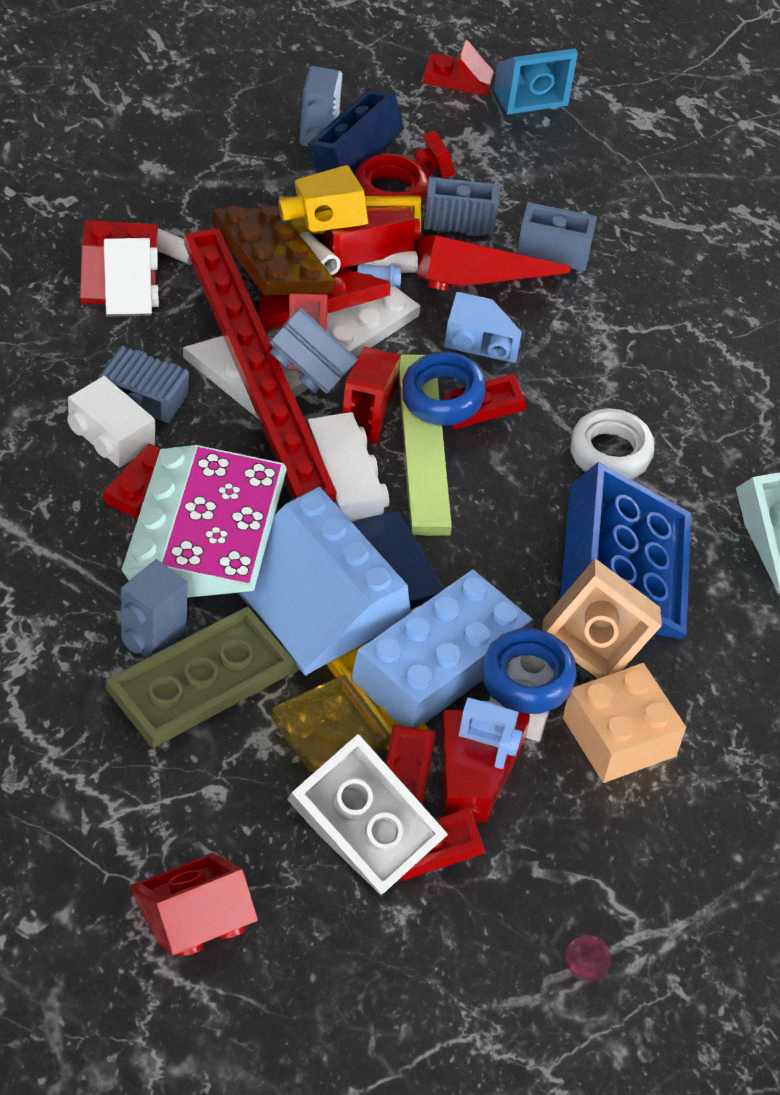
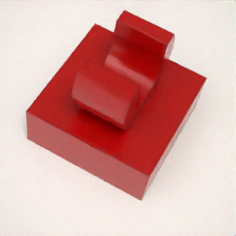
[413,130,456,179]

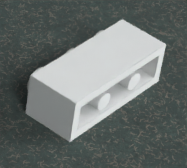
[307,412,389,522]

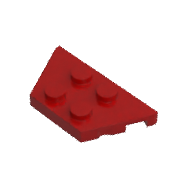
[258,268,391,331]

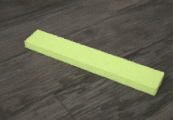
[398,355,452,536]

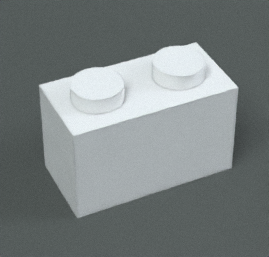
[104,238,159,317]
[67,376,155,468]

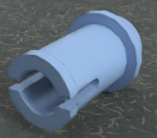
[357,263,401,289]

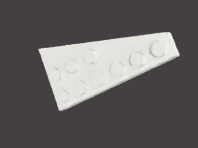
[183,286,420,418]

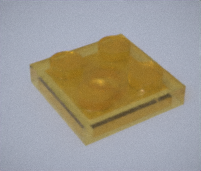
[271,674,391,774]

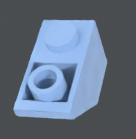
[444,292,522,363]

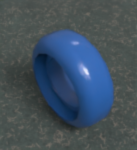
[402,352,485,426]
[482,628,577,714]

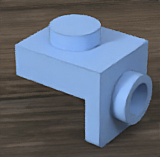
[459,697,523,769]

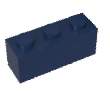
[308,89,404,174]

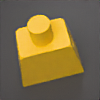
[278,165,368,232]

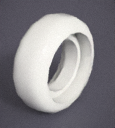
[570,408,654,480]

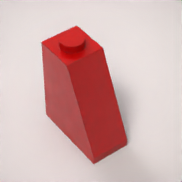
[325,206,420,268]
[342,346,401,444]
[439,710,530,823]

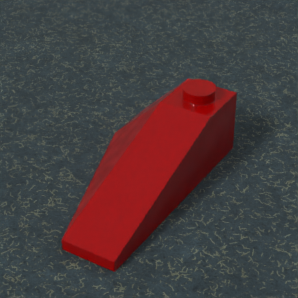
[415,235,571,292]

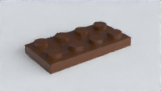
[211,205,335,296]

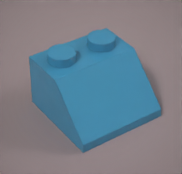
[493,48,578,115]

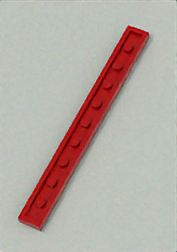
[184,228,337,503]

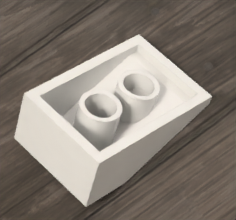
[287,734,448,895]

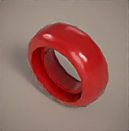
[354,153,429,206]

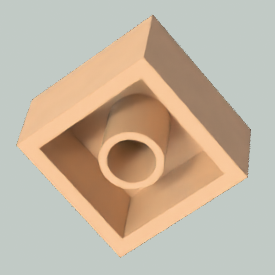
[542,558,662,679]
[563,663,686,783]

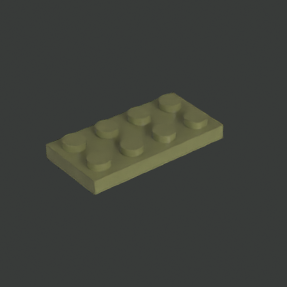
[106,606,296,749]

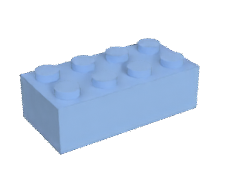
[351,569,533,728]

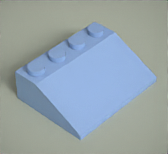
[238,487,411,675]

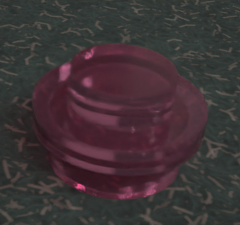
[565,935,611,981]

